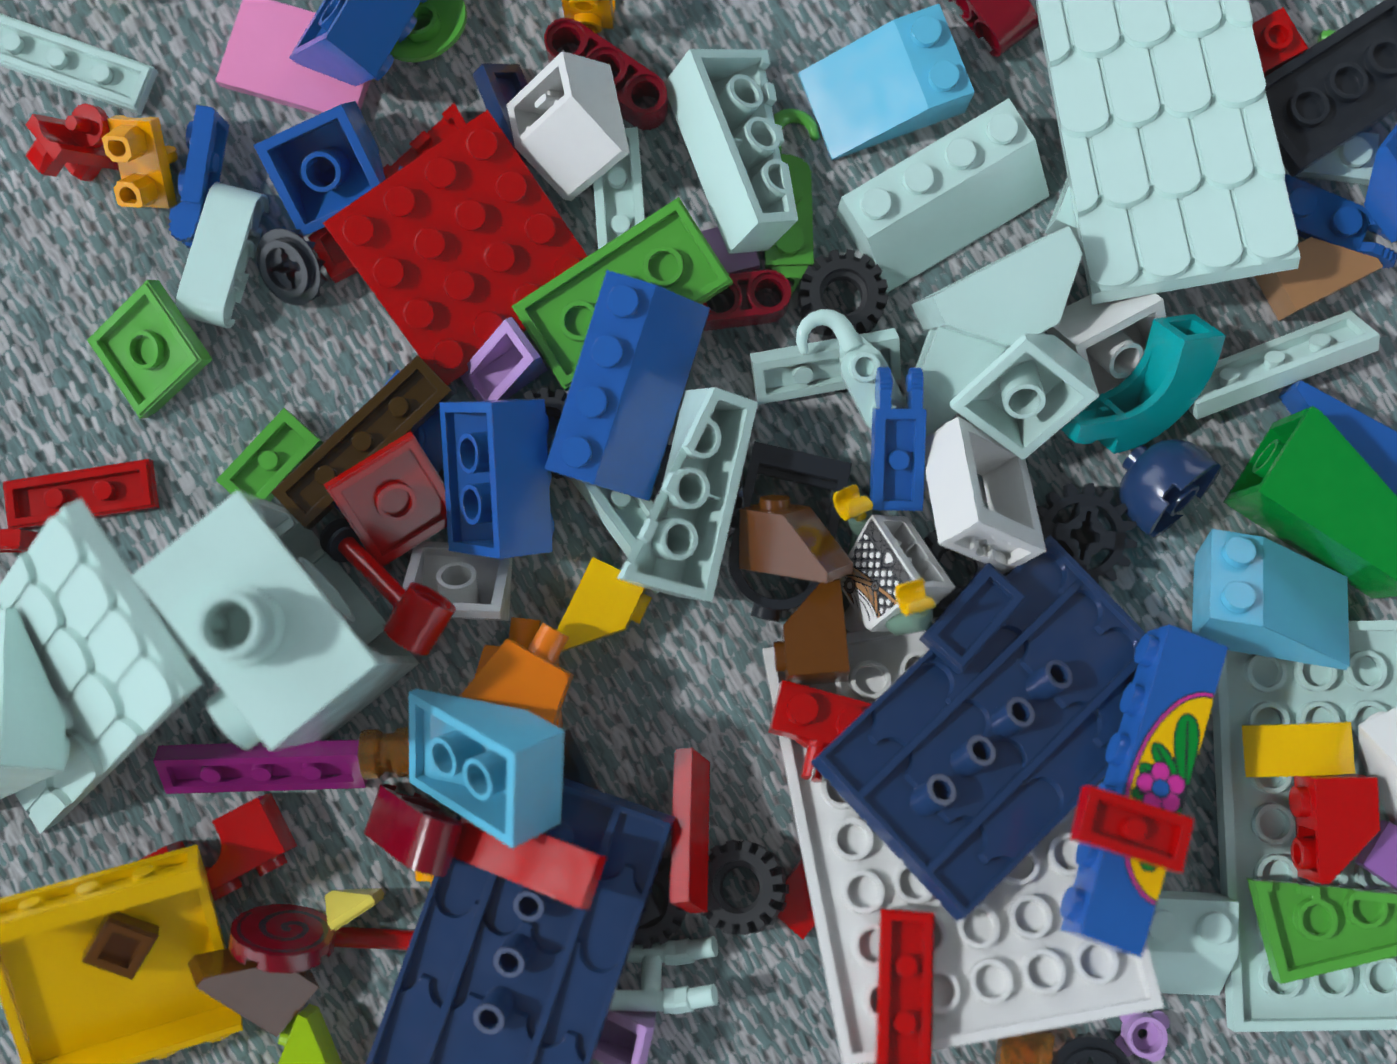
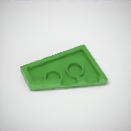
[1247,878,1397,984]

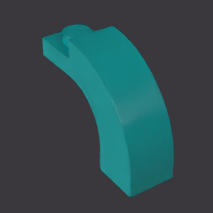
[1060,314,1226,454]

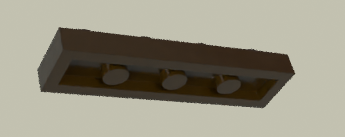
[271,355,455,530]

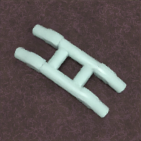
[610,936,718,1014]

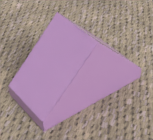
[460,317,547,401]
[594,1011,656,1064]

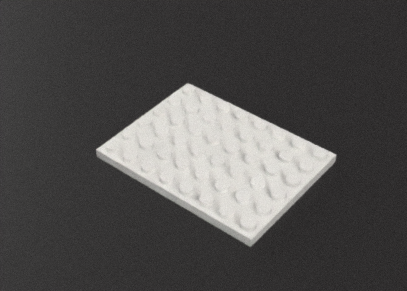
[762,617,1164,1064]

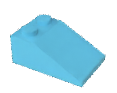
[798,4,975,161]
[1192,529,1350,670]
[409,688,564,849]

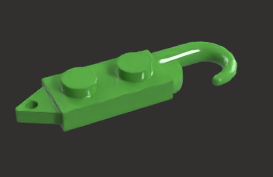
[764,108,819,297]

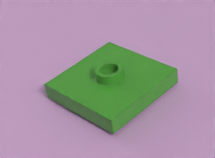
[87,280,213,419]

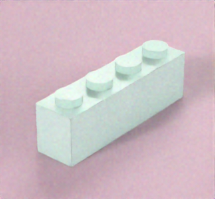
[664,49,798,254]
[617,387,758,602]

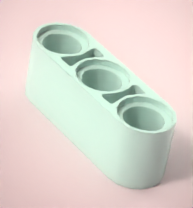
[176,182,269,329]

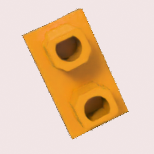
[102,115,178,209]

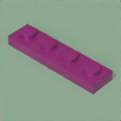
[153,740,368,794]

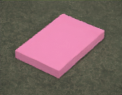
[215,0,370,115]

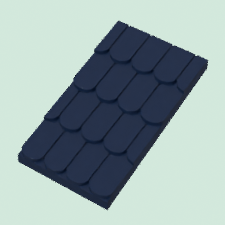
[810,535,1147,922]
[366,777,675,1064]

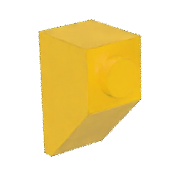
[557,557,652,652]

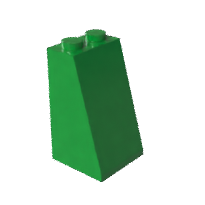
[1223,406,1397,599]

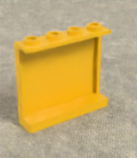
[0,844,243,1064]

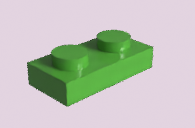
[216,408,324,502]

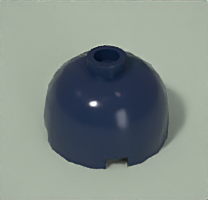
[1119,439,1221,538]

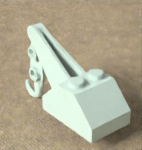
[796,226,1083,437]

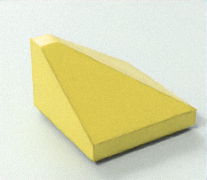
[325,888,385,931]

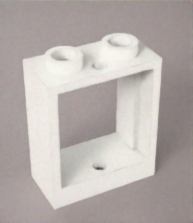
[925,416,1046,573]

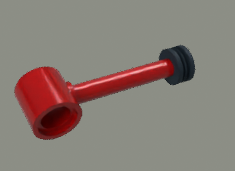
[320,518,456,655]

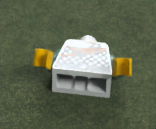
[833,484,955,636]

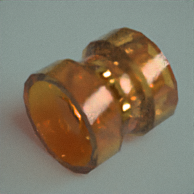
[358,727,409,780]

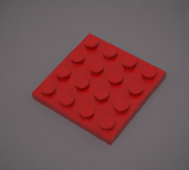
[323,109,588,385]

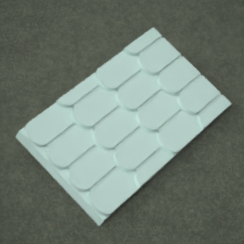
[1036,0,1301,305]
[0,498,202,834]

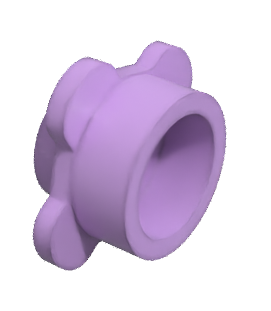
[1114,1010,1170,1062]

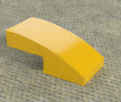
[1242,721,1355,777]

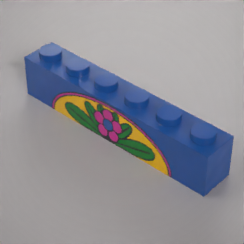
[1060,624,1228,958]

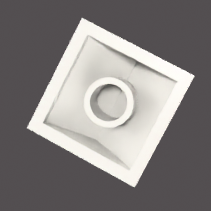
[403,541,512,621]

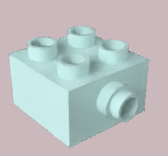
[131,490,419,751]

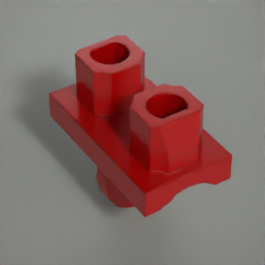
[25,103,119,182]

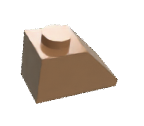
[1254,237,1383,321]

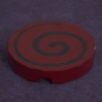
[229,904,336,974]

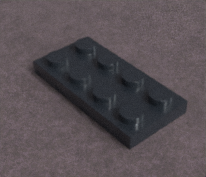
[1265,0,1397,178]

